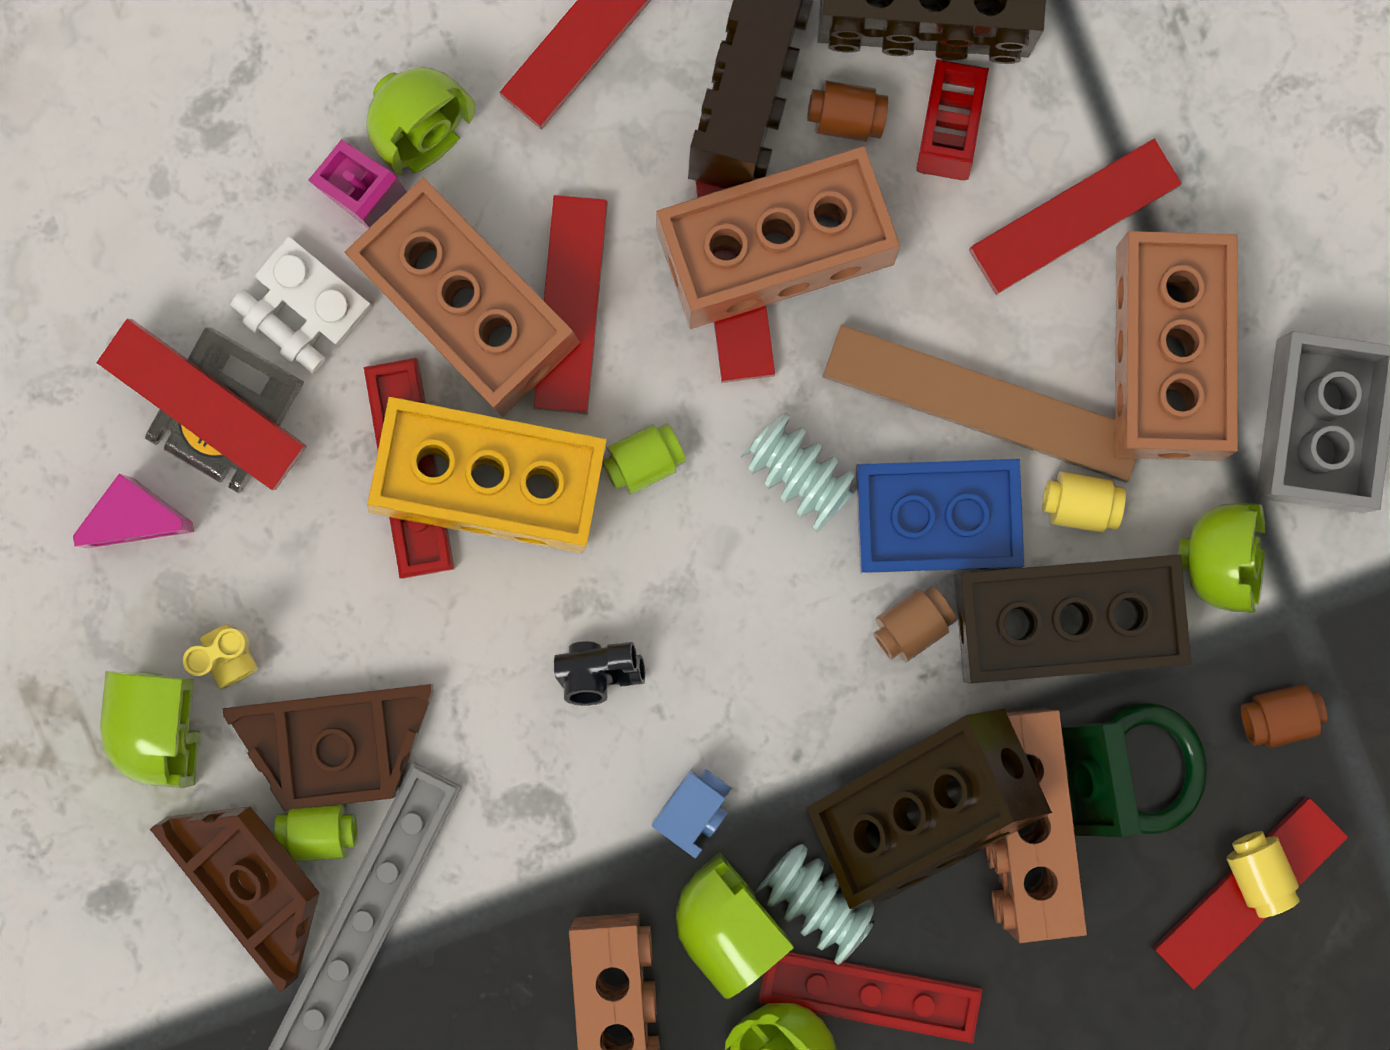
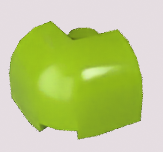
[100,671,200,788]
[676,852,794,999]

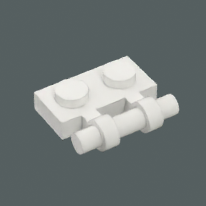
[230,236,373,374]

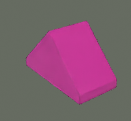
[308,139,407,229]
[73,473,194,548]

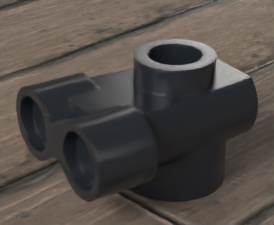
[554,641,645,706]

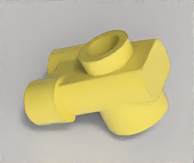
[183,624,259,690]

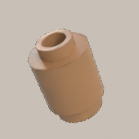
[873,586,957,662]

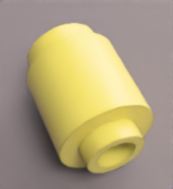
[1042,471,1126,533]
[1226,831,1300,918]

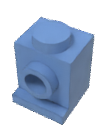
[651,769,732,859]

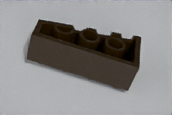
[688,0,813,189]

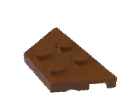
[222,684,434,811]
[150,806,320,992]

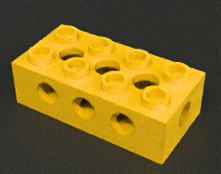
[367,397,607,554]

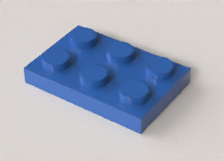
[856,459,1024,573]

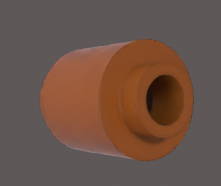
[807,80,888,142]
[1241,683,1327,749]

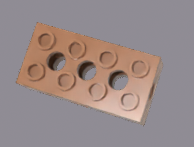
[656,146,900,330]
[344,177,580,417]
[1115,231,1238,461]
[986,707,1087,943]
[569,913,660,1050]

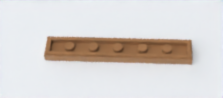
[823,325,1136,483]

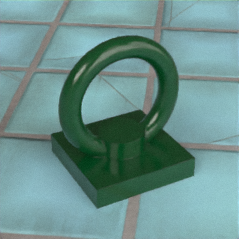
[1061,703,1207,837]

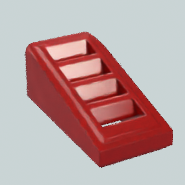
[916,59,989,181]

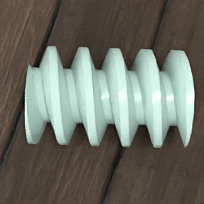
[741,413,858,532]
[755,844,875,965]

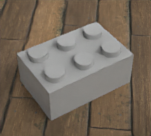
[1256,331,1390,513]

